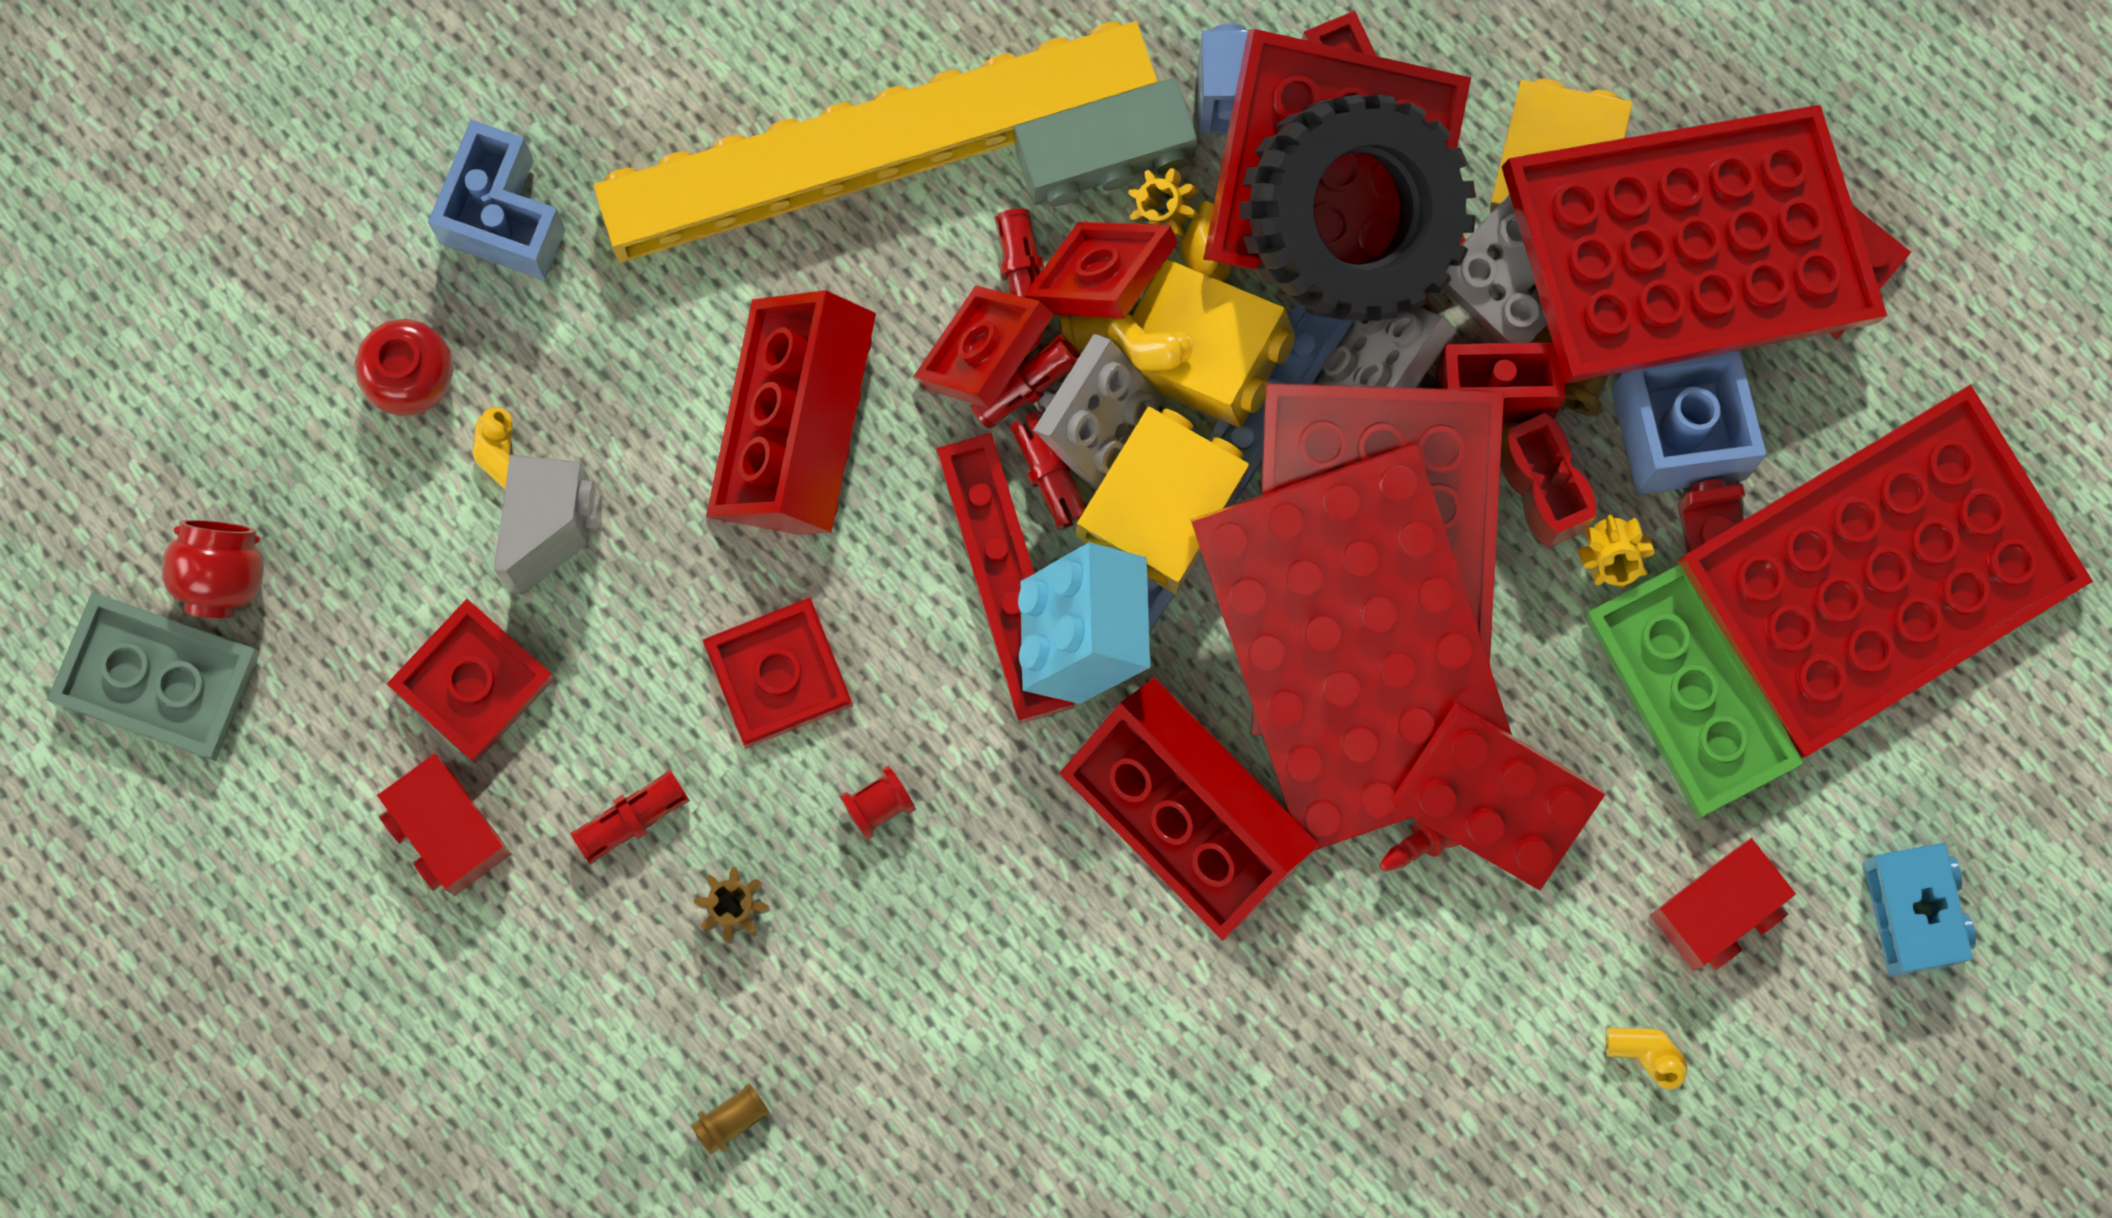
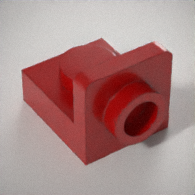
[1677,478,1746,553]

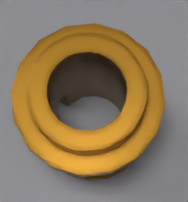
[690,1083,771,1155]

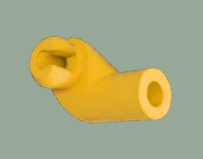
[1180,201,1231,282]
[1108,315,1193,372]
[473,407,513,490]
[1606,1027,1688,1090]

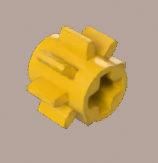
[1128,168,1200,238]
[1578,514,1655,589]

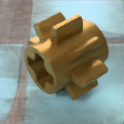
[694,867,770,944]

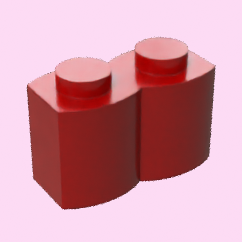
[1500,413,1596,548]

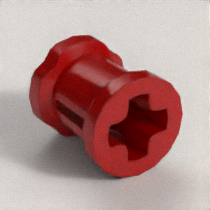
[839,765,916,841]

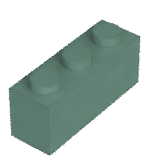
[1014,77,1197,207]

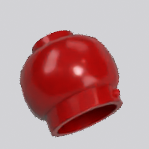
[354,318,454,417]
[162,520,264,618]

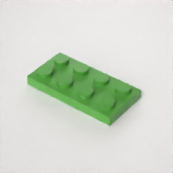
[1584,564,1804,820]

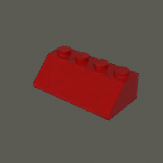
[706,290,876,534]
[1059,677,1319,941]

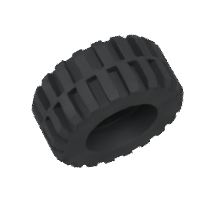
[1240,94,1476,321]

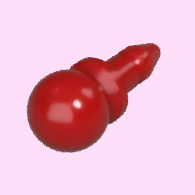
[1379,820,1459,872]

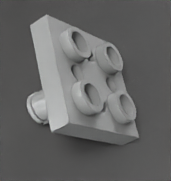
[1443,195,1547,343]
[1314,307,1456,388]
[1033,334,1164,490]

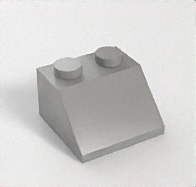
[494,455,602,595]

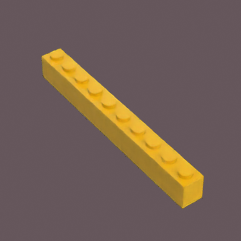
[593,21,1158,263]

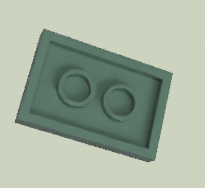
[47,592,260,761]

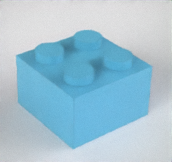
[1018,542,1150,704]

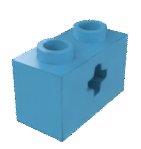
[1863,842,1976,977]

